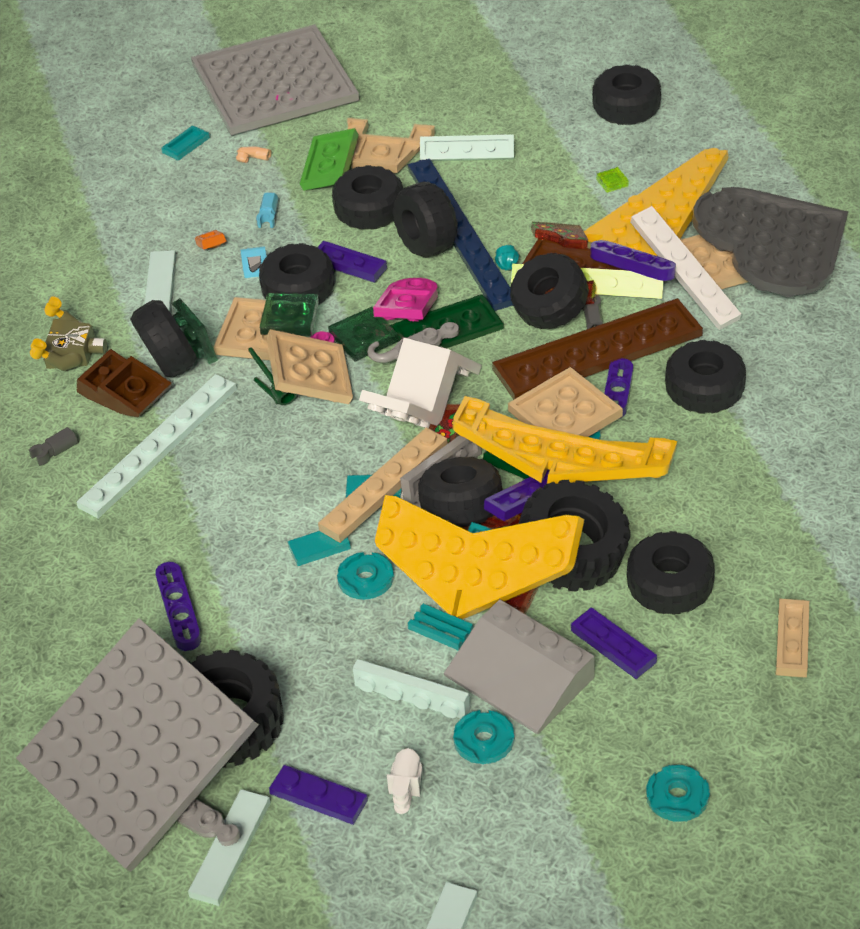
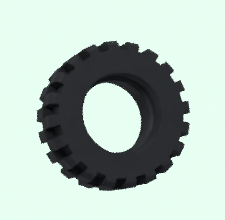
[518,480,631,592]
[188,650,284,768]

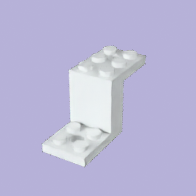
[359,338,482,428]

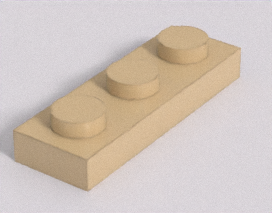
[776,599,809,678]

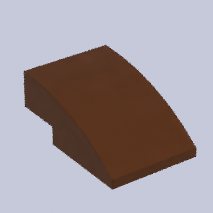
[76,349,172,417]

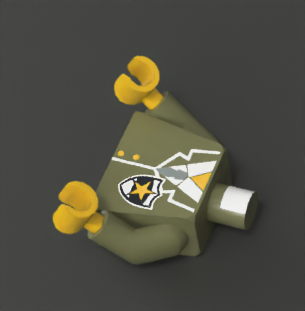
[30,296,107,371]

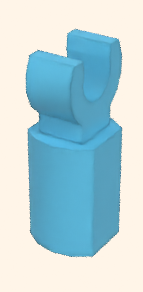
[256,193,278,228]

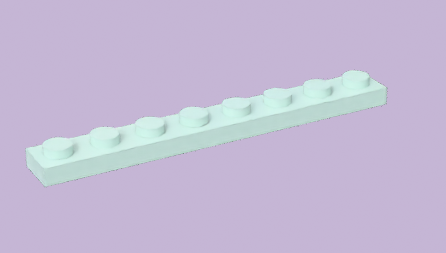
[77,374,237,519]

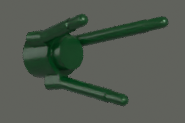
[248,347,297,406]

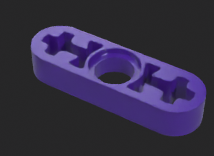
[604,358,633,419]

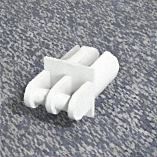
[387,748,422,814]

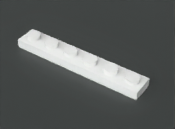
[630,206,741,330]

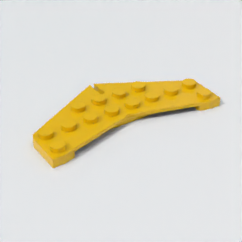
[453,396,677,484]
[375,495,584,620]

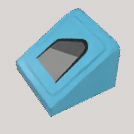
[241,246,266,278]

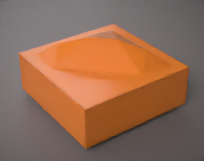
[195,230,226,250]

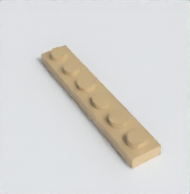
[318,427,448,543]

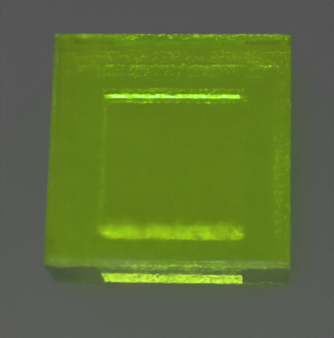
[596,167,628,193]

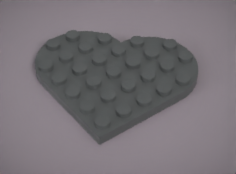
[692,187,849,297]

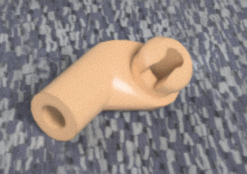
[236,146,271,163]

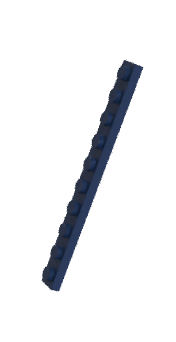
[408,158,513,311]

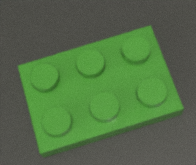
[299,128,359,191]

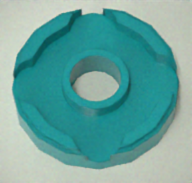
[337,552,394,600]
[453,710,515,764]
[646,765,710,822]

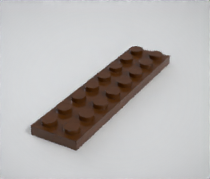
[492,298,703,400]

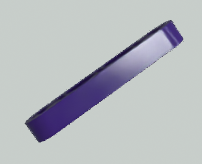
[590,240,676,281]
[155,562,201,651]

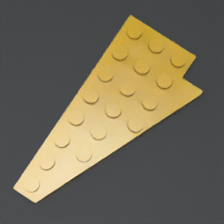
[582,148,729,256]

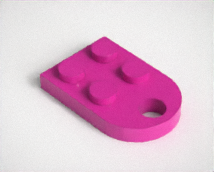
[373,278,438,321]

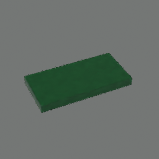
[390,294,504,349]

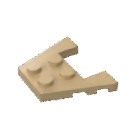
[347,118,435,173]

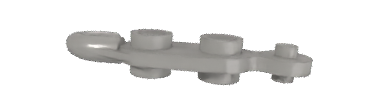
[367,322,459,363]
[177,799,240,846]

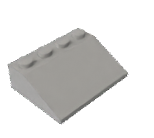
[444,600,594,735]

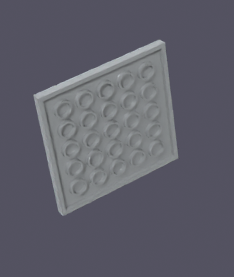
[191,24,359,135]
[16,618,258,872]

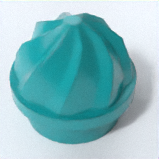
[495,245,520,271]

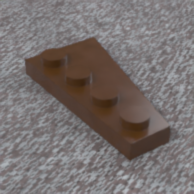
[522,237,628,271]

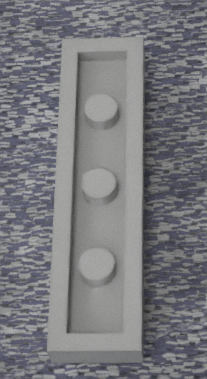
[400,436,482,504]

